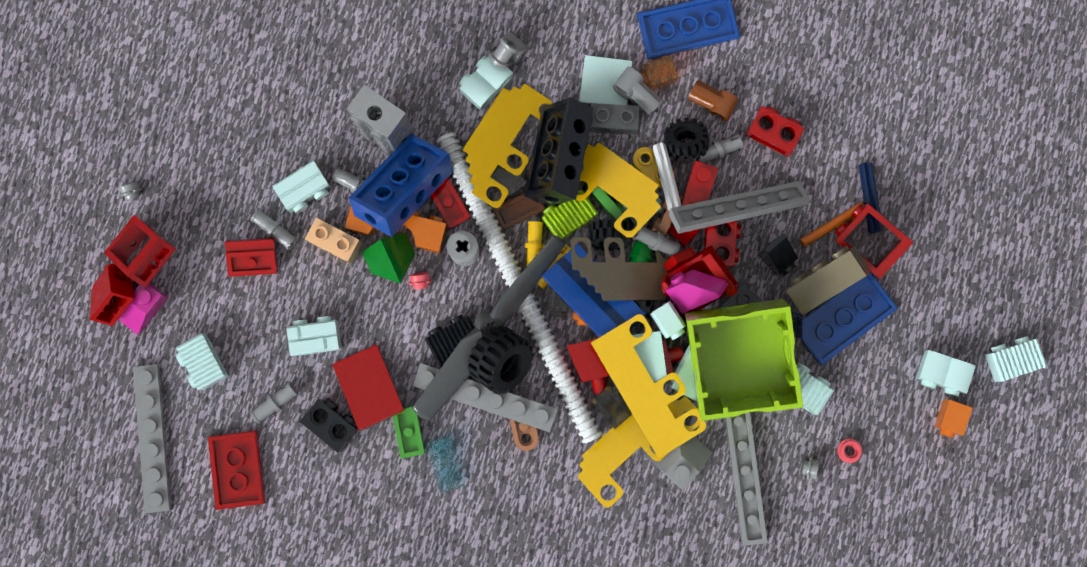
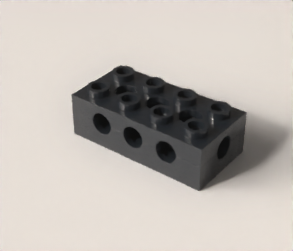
[524,97,593,206]

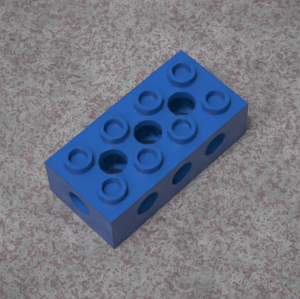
[348,133,453,237]

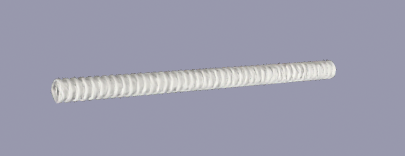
[436,132,602,444]

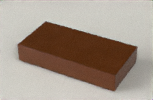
[493,193,546,230]

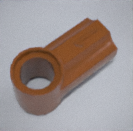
[687,80,739,122]

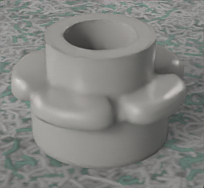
[119,181,143,200]
[802,456,820,480]

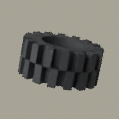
[664,118,709,163]
[589,218,632,251]

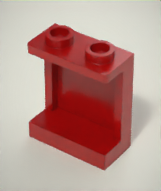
[661,245,739,316]

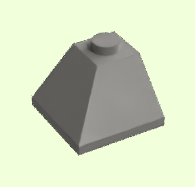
[644,437,713,490]

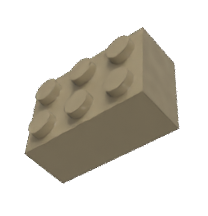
[786,246,871,315]

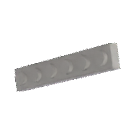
[668,181,810,234]
[413,363,559,433]
[133,364,171,513]
[725,412,768,546]

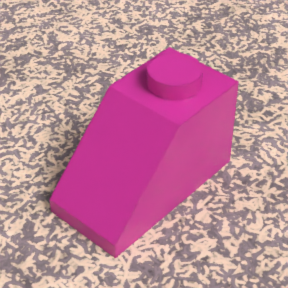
[665,270,728,314]
[119,282,169,335]

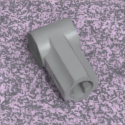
[612,67,661,115]

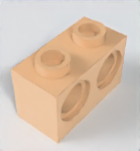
[305,218,363,264]

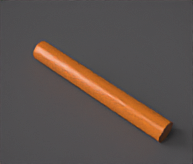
[799,202,864,248]

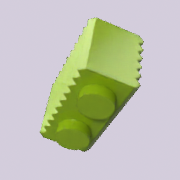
[542,190,598,240]

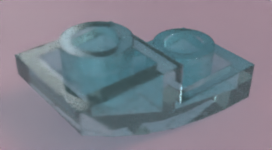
[427,436,463,493]

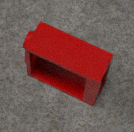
[835,202,914,279]
[104,215,176,288]

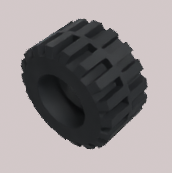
[468,326,534,394]

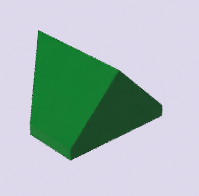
[362,232,415,284]

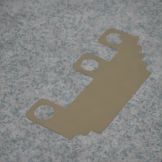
[570,237,672,301]

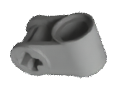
[489,32,529,69]

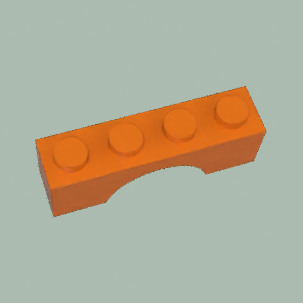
[345,206,448,254]

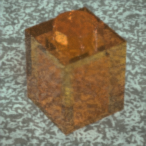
[640,55,679,91]

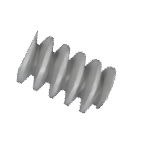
[447,231,480,266]

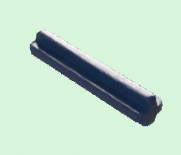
[859,162,883,233]

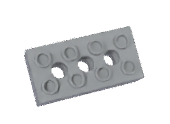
[347,84,415,155]

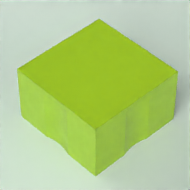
[685,299,803,421]

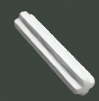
[653,142,681,211]

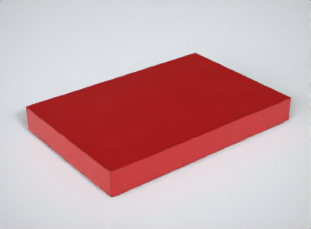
[332,344,405,431]
[208,430,266,510]

